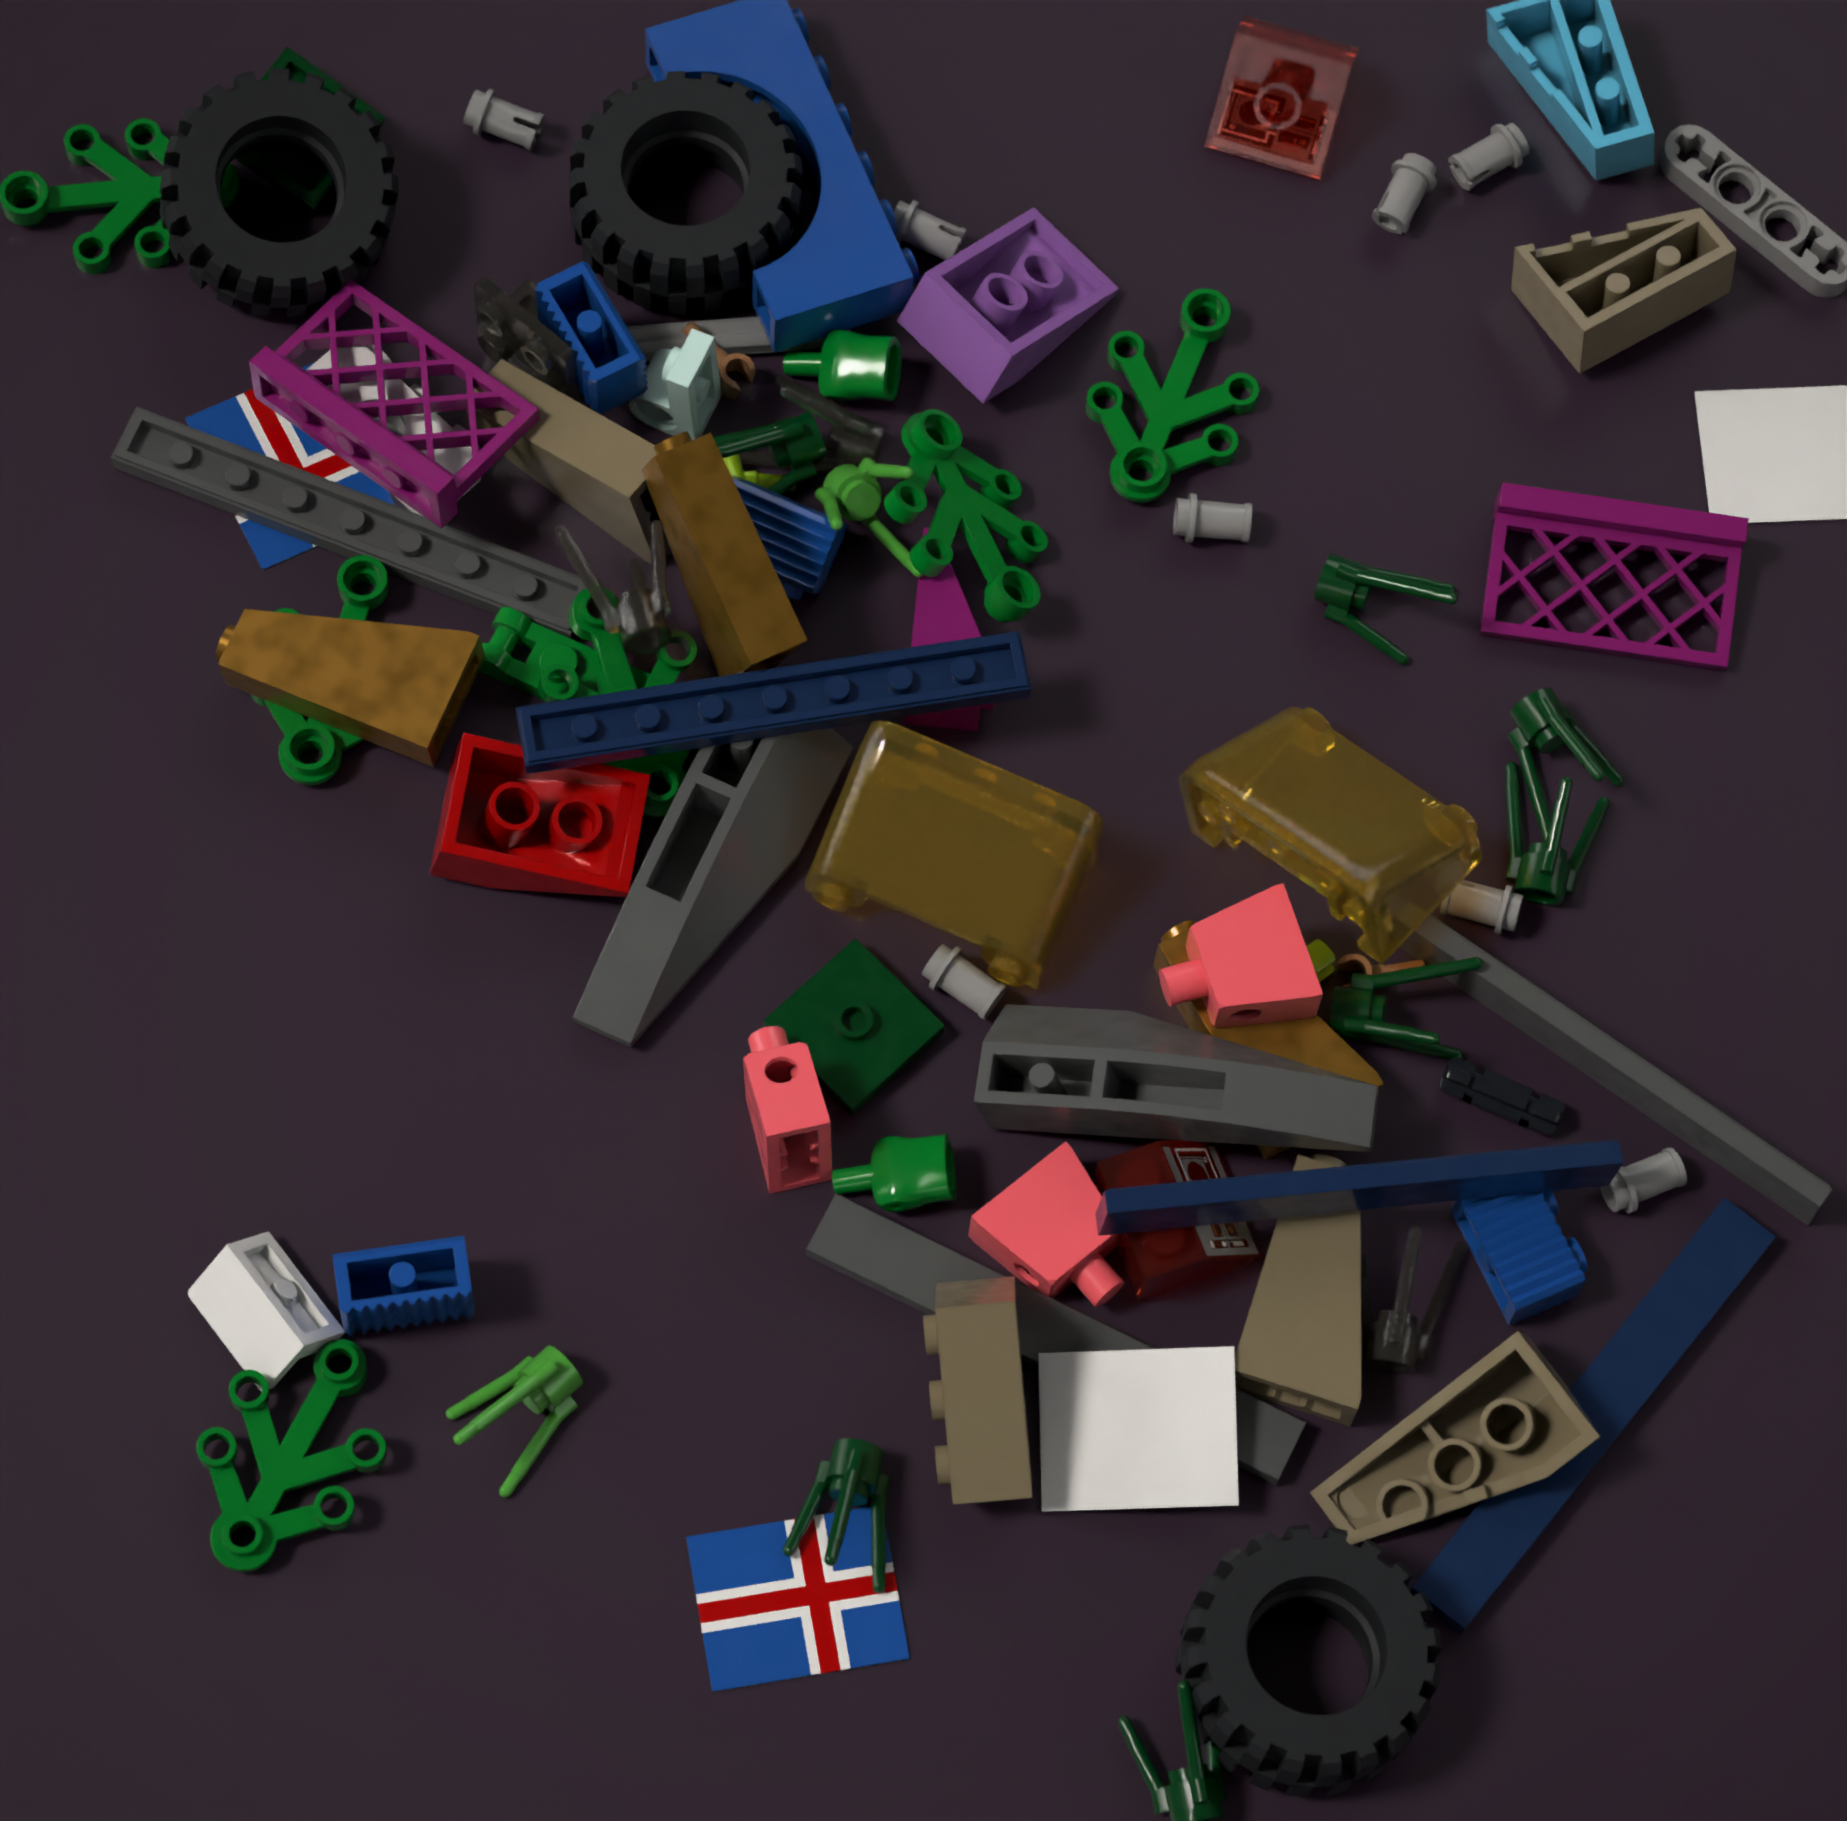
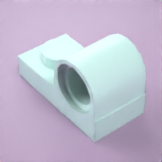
[628,328,722,440]

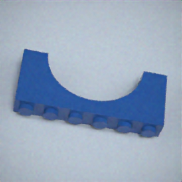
[645,0,920,353]

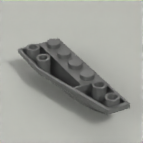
[573,672,853,1048]
[974,1004,1379,1152]

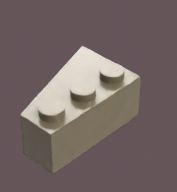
[1511,208,1737,374]
[923,1276,1033,1505]

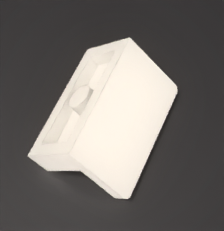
[188,1231,345,1391]

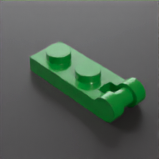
[479,606,650,701]

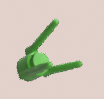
[815,458,923,578]
[446,1345,583,1498]

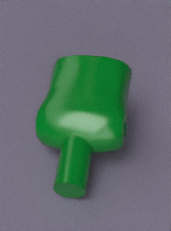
[783,330,902,402]
[832,1134,956,1212]

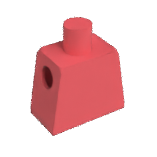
[1159,883,1323,1028]
[743,1026,832,1194]
[968,1141,1125,1308]

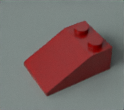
[429,733,650,897]

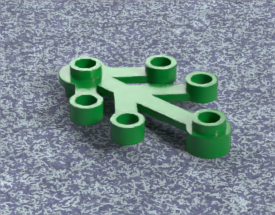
[0,118,240,274]
[1085,288,1259,503]
[884,409,1048,623]
[251,555,389,785]
[538,586,697,819]
[196,1339,387,1572]

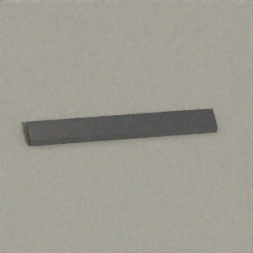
[111,406,595,639]
[1383,898,1832,1225]
[806,1194,1306,1485]

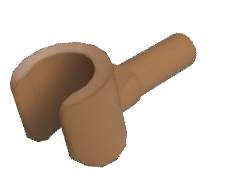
[682,320,755,399]
[1336,954,1425,987]

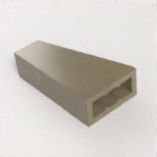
[466,359,672,568]
[1235,1154,1362,1427]

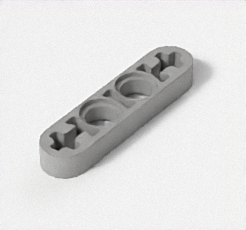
[1660,124,1847,298]

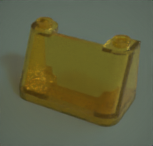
[1179,706,1482,965]
[805,720,1104,989]

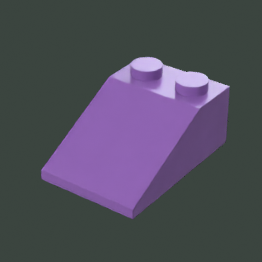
[897,207,1119,404]

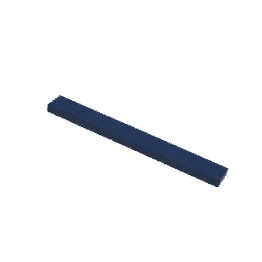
[516,631,1032,774]
[1095,1140,1624,1236]
[1410,1197,1776,1634]

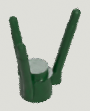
[713,411,827,495]
[1314,553,1458,665]
[1507,687,1624,843]
[1505,761,1610,906]
[1330,957,1483,1060]
[782,1438,891,1593]
[1118,1680,1227,1821]

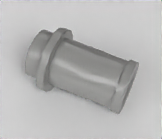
[464,88,545,151]
[1448,123,1529,191]
[1372,153,1437,234]
[893,200,967,260]
[1173,493,1252,543]
[1440,875,1524,934]
[921,944,1007,1020]
[1600,1147,1687,1213]

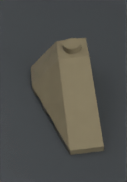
[1310,1331,1601,1545]

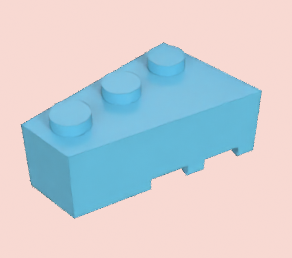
[1486,0,1654,181]

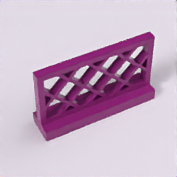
[249,280,540,529]
[1479,482,1749,671]

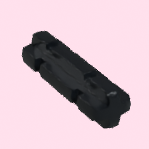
[1439,1057,1565,1136]

